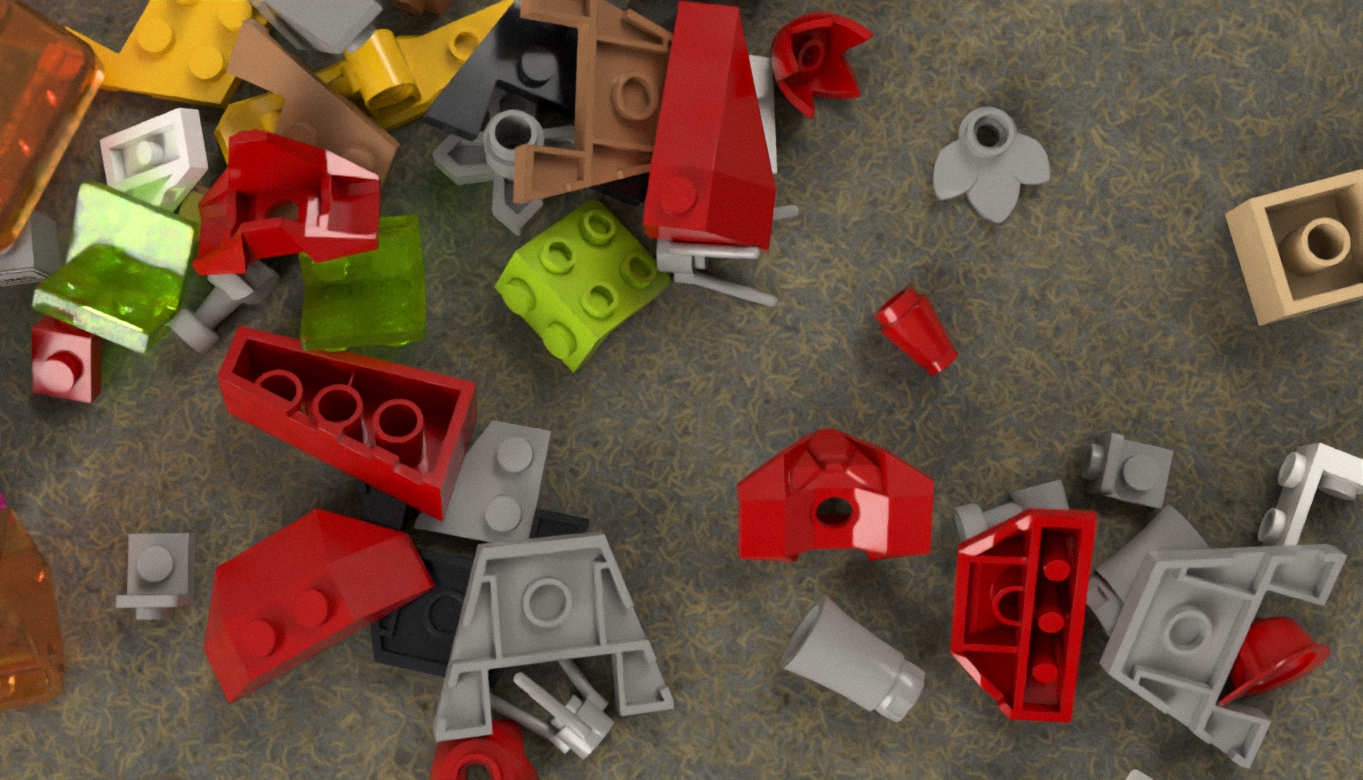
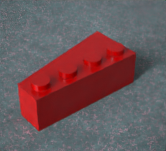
[217,326,477,522]

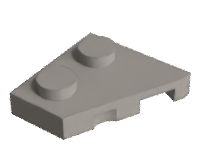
[414,420,553,543]

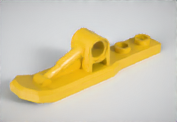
[214,0,515,165]

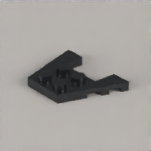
[422,0,646,206]
[357,479,590,688]

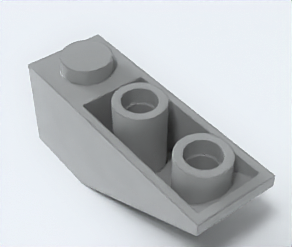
[248,0,383,54]

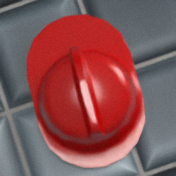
[1219,615,1331,706]

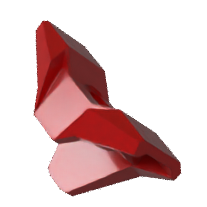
[192,129,382,275]
[736,429,934,562]

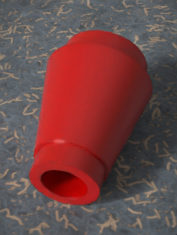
[874,285,959,376]

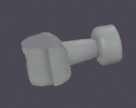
[168,259,280,355]
[953,479,1069,542]

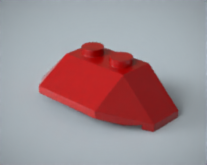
[950,508,1097,723]
[203,509,436,703]

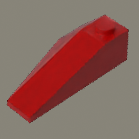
[643,1,776,252]

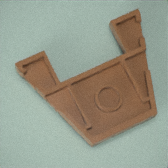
[513,0,673,204]
[171,18,401,256]

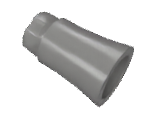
[1086,504,1210,637]
[780,594,926,722]

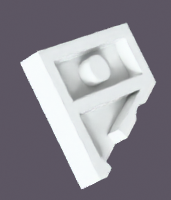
[100,108,209,251]

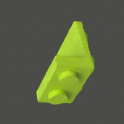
[494,199,670,373]

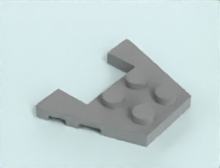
[433,531,674,742]
[1099,544,1347,769]

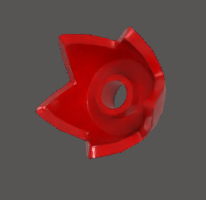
[771,10,874,120]
[429,719,538,780]

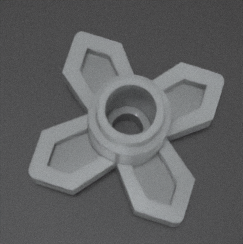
[432,87,574,236]

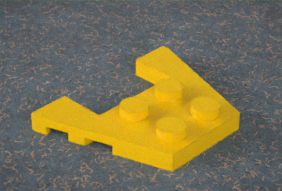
[39,0,273,110]

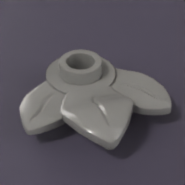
[932,107,1050,224]

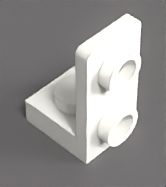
[1258,443,1363,547]

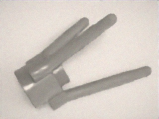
[657,205,799,307]
[490,659,614,759]

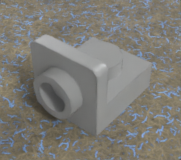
[1081,432,1174,510]
[116,533,195,620]

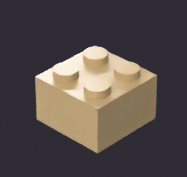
[1225,169,1363,326]

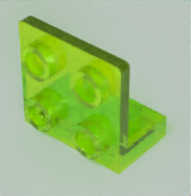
[31,179,199,355]
[299,214,427,352]

